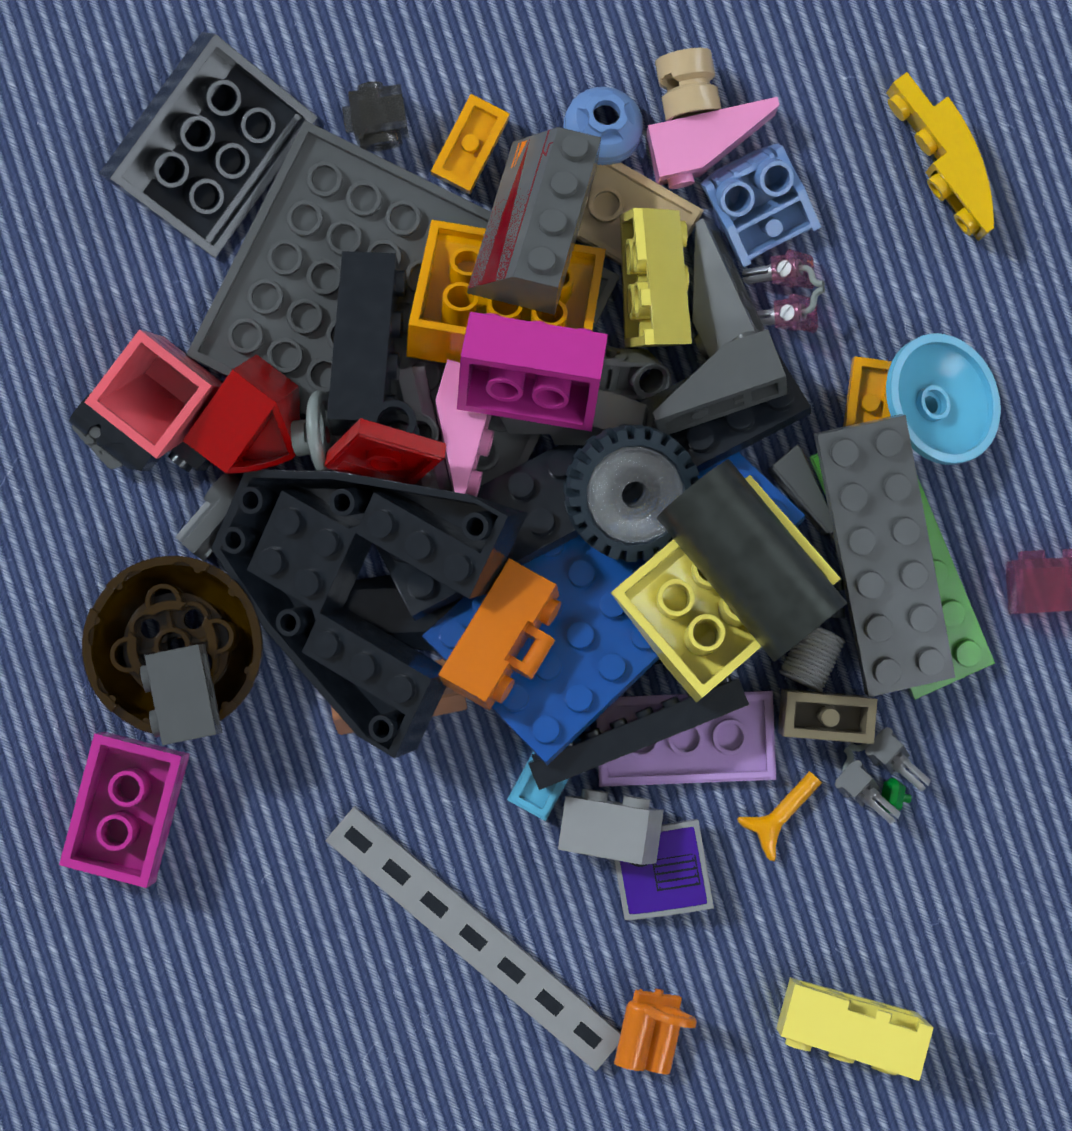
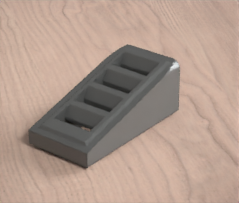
[768,444,833,536]

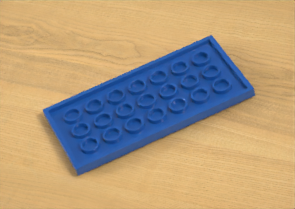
[422,452,805,766]

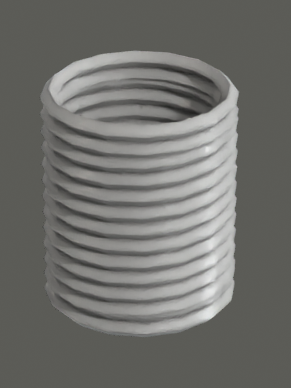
[779,627,846,692]

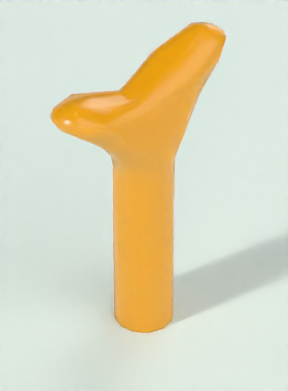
[737,771,822,861]

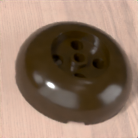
[82,556,263,734]

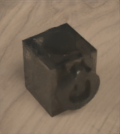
[342,81,409,151]

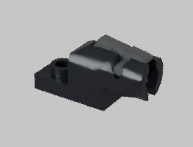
[69,392,211,472]

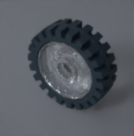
[563,424,700,562]

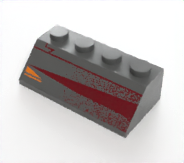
[467,127,601,315]

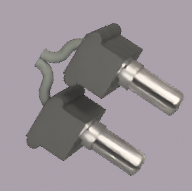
[835,727,931,824]

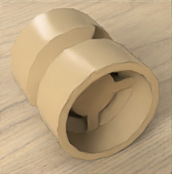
[655,48,722,121]

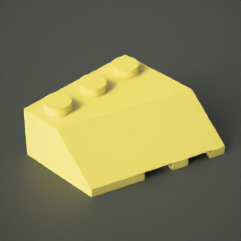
[620,208,692,348]

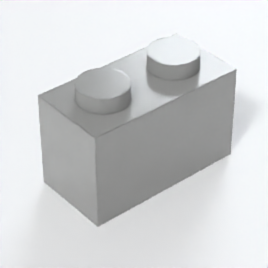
[558,789,664,865]

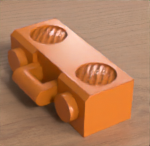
[438,558,561,711]

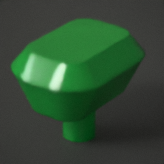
[880,778,912,813]

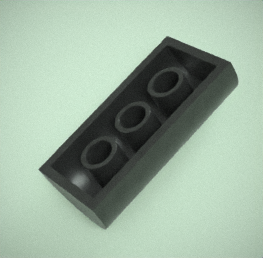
[657,459,847,662]

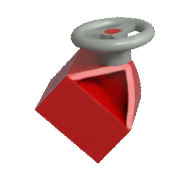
[183,354,341,474]

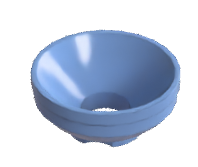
[563,87,643,165]

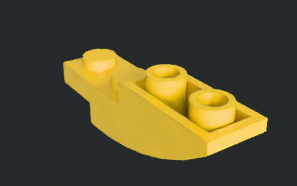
[886,72,994,241]

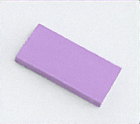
[596,691,776,787]

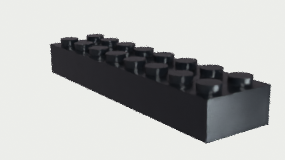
[528,675,749,790]

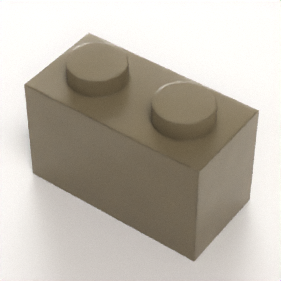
[778,688,878,744]

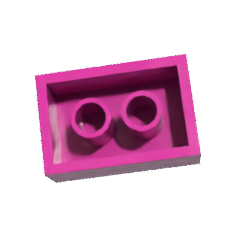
[457,312,608,432]
[59,731,190,888]

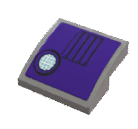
[614,819,714,920]

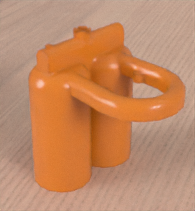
[614,988,697,1075]

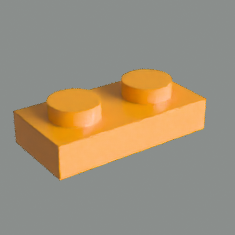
[430,94,510,194]
[843,356,892,427]

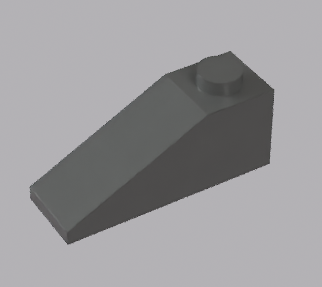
[693,218,765,359]
[653,329,787,435]

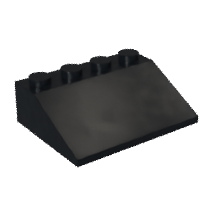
[99,32,317,258]

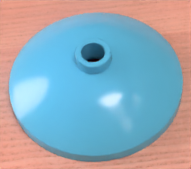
[886,333,1001,465]

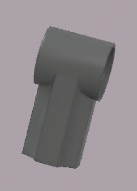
[175,473,241,562]

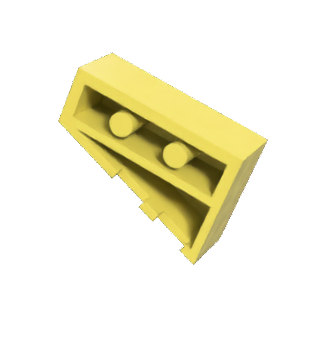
[776,978,934,1081]

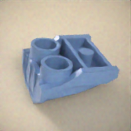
[700,143,821,268]

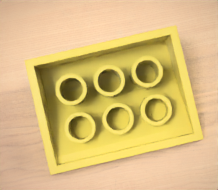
[611,475,841,702]

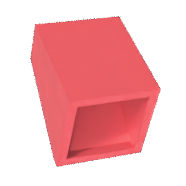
[84,329,223,459]

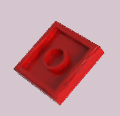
[324,418,446,485]

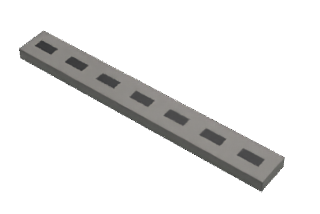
[325,806,621,1071]

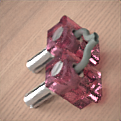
[742,249,825,333]

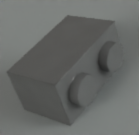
[140,644,223,745]

